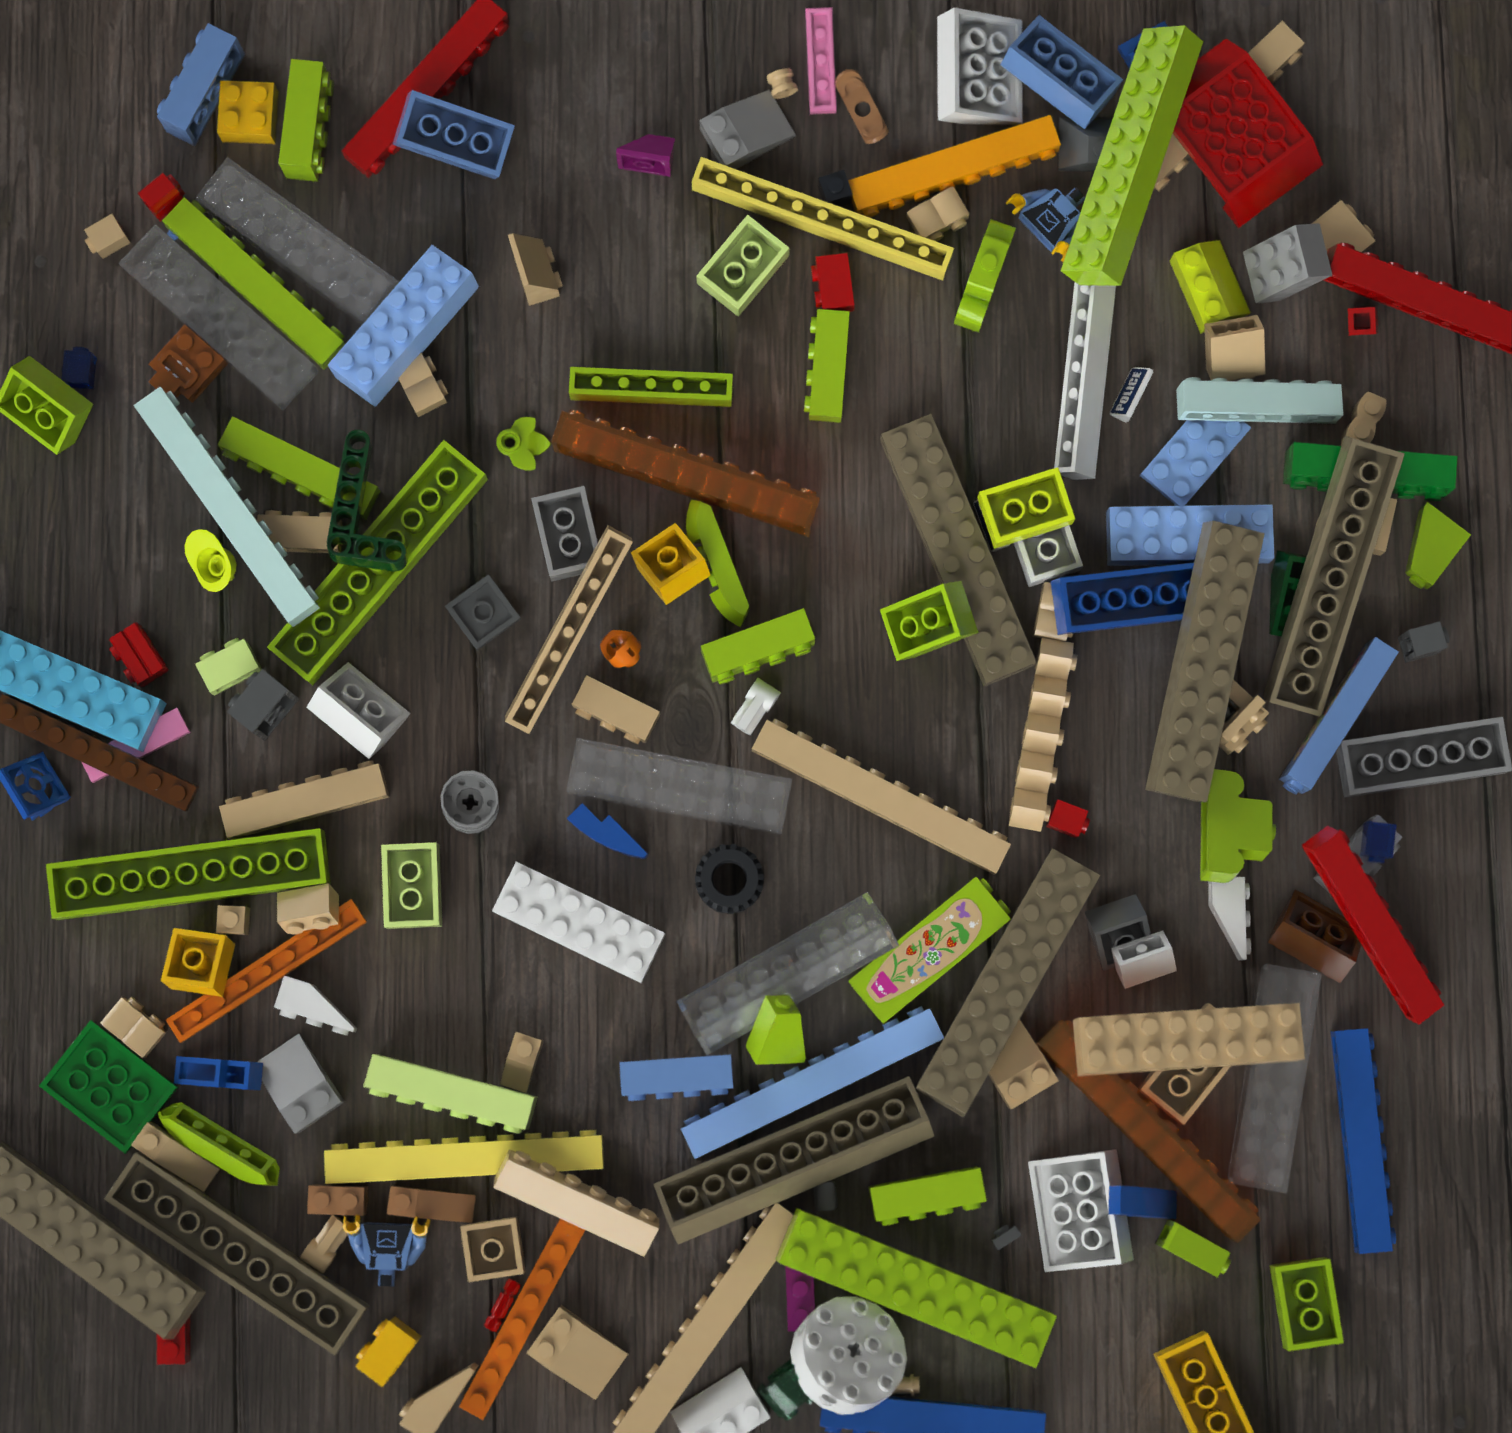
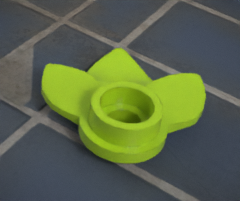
[496,417,551,471]

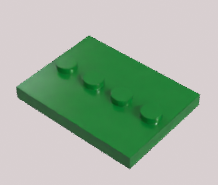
[39,1020,178,1154]

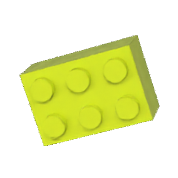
[977,467,1075,549]

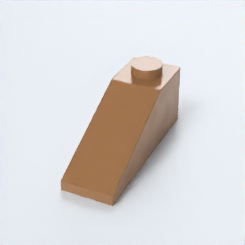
[387,1185,476,1223]

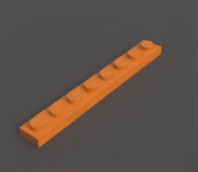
[166,899,367,1043]
[459,1218,585,1420]

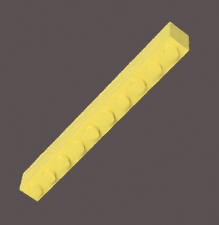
[692,157,954,281]
[324,1130,604,1184]

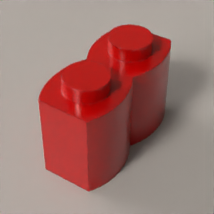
[138,172,186,222]

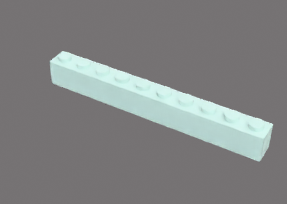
[134,387,319,627]

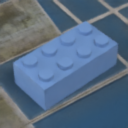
[1000,15,1123,130]
[157,23,245,146]
[392,90,515,179]
[620,1055,733,1101]

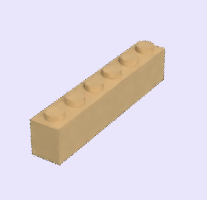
[219,761,389,840]
[493,1149,659,1257]

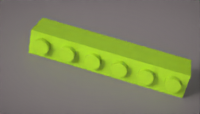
[569,367,733,407]
[218,416,381,519]

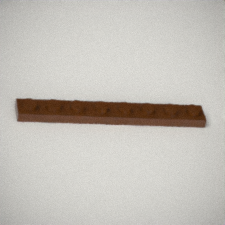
[0,694,199,811]

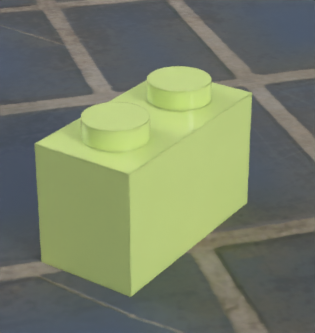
[195,638,262,696]

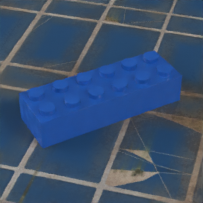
[1051,563,1194,635]

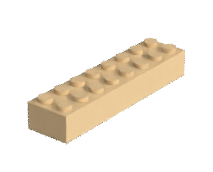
[1073,1003,1305,1076]

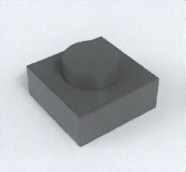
[990,1223,1022,1250]

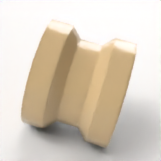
[767,68,798,99]

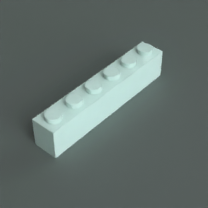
[1176,377,1343,424]

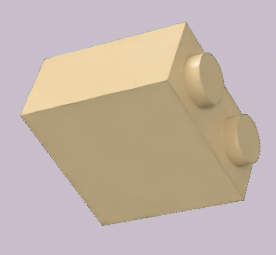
[1312,200,1376,253]
[1204,315,1265,381]

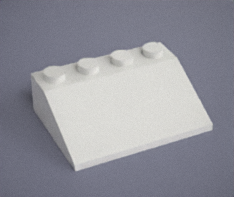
[937,8,1023,125]
[1028,1149,1134,1272]

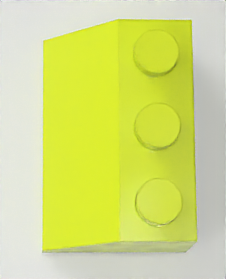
[1170,240,1251,334]

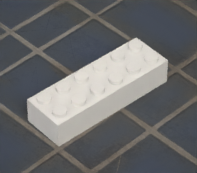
[492,862,666,983]

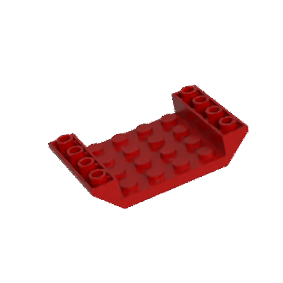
[1173,39,1323,229]

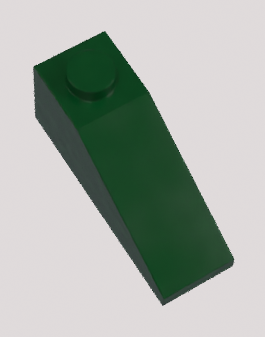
[1269,550,1307,636]

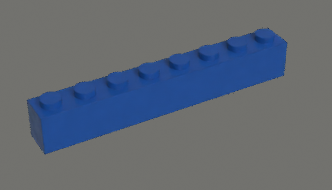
[1330,1028,1396,1254]
[819,1396,1046,1433]

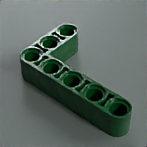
[327,429,408,571]

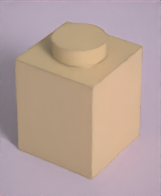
[84,214,130,259]
[216,905,250,935]

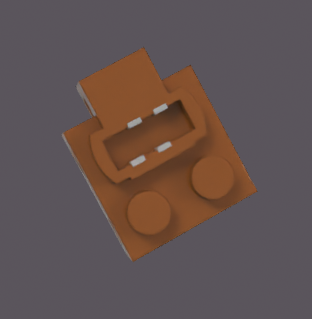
[148,324,228,403]

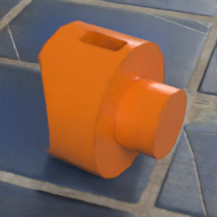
[600,630,641,668]

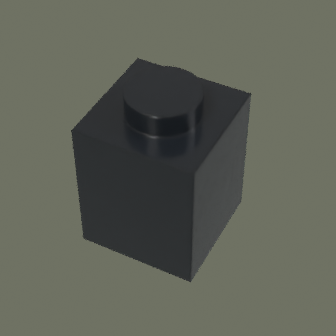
[818,170,853,207]

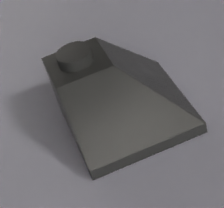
[1058,117,1112,172]

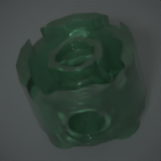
[758,1359,814,1421]

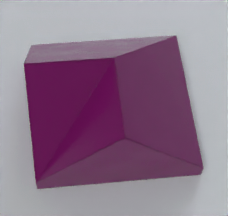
[616,134,675,177]

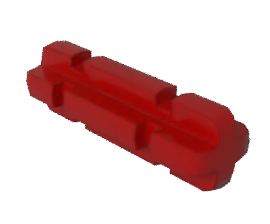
[484,1278,521,1332]

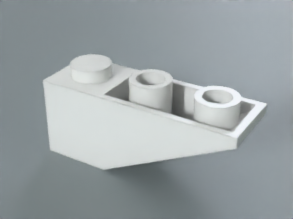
[1208,877,1251,960]
[274,976,357,1036]

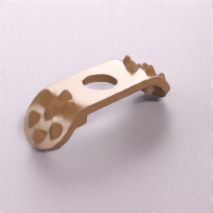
[835,69,889,144]

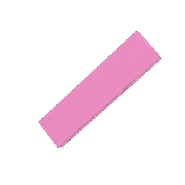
[805,7,837,114]
[82,708,191,783]

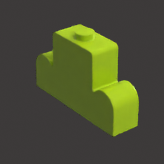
[954,219,1016,332]
[1200,769,1276,883]

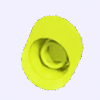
[185,529,236,592]

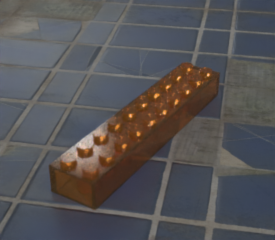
[551,409,820,537]
[1035,1019,1261,1243]

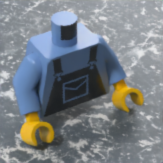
[1006,188,1085,262]
[343,1215,431,1286]

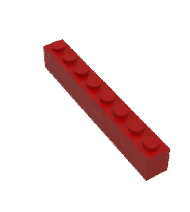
[341,0,509,178]
[1324,242,1512,354]
[1301,826,1444,1025]

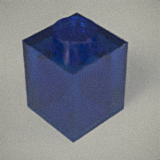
[61,347,97,389]
[1360,821,1396,864]

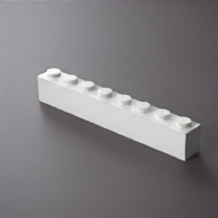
[1054,282,1116,480]

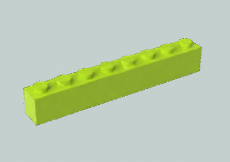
[162,197,345,370]

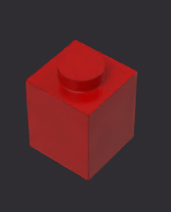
[1348,305,1378,336]
[1046,799,1090,838]

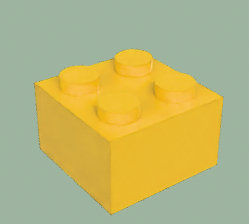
[217,80,279,144]
[631,523,711,605]
[161,928,235,997]
[355,1316,422,1387]

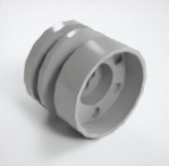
[441,770,499,834]

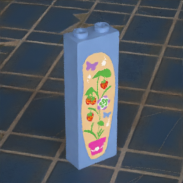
[1279,637,1399,795]

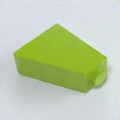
[1405,502,1471,590]
[745,995,806,1065]
[1155,1220,1231,1278]

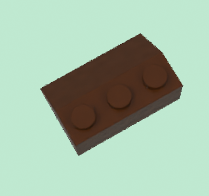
[1268,889,1362,983]

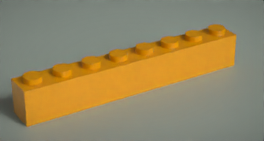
[848,115,1061,218]

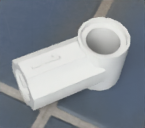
[731,678,781,736]

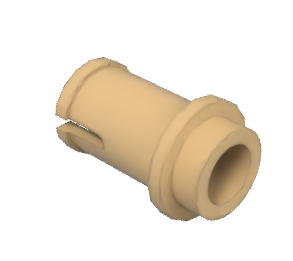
[892,1374,920,1397]

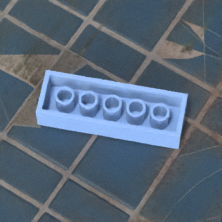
[328,245,479,407]
[1106,505,1274,566]

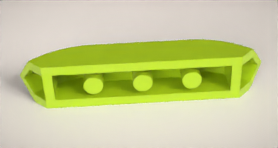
[686,499,749,627]
[158,1102,280,1186]

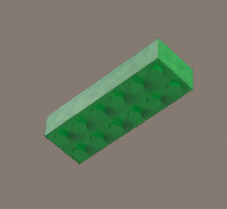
[1283,442,1458,501]

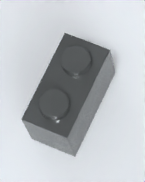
[1397,621,1449,663]

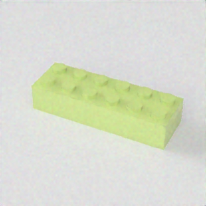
[363,1054,538,1134]

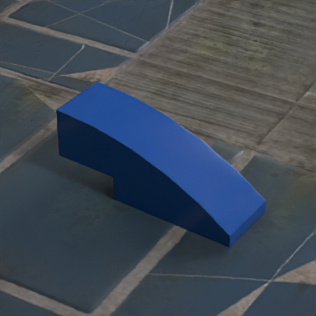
[567,803,649,859]
[174,1056,263,1090]
[1108,1186,1177,1219]

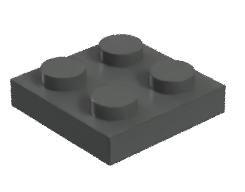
[445,574,521,651]

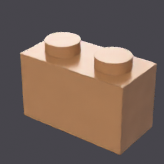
[307,1185,368,1216]

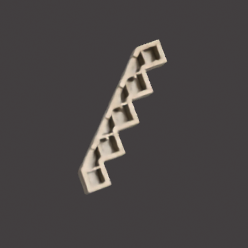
[1009,637,1078,832]

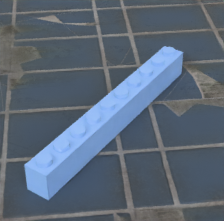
[681,1006,944,1159]

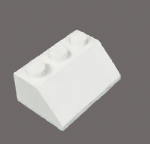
[306,662,410,759]
[670,1367,770,1433]

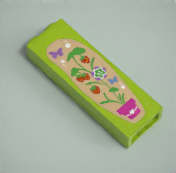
[848,877,1011,1024]

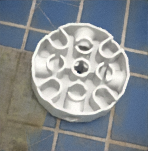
[790,1296,907,1415]

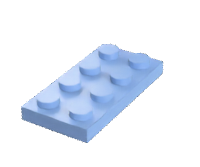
[1140,420,1251,506]

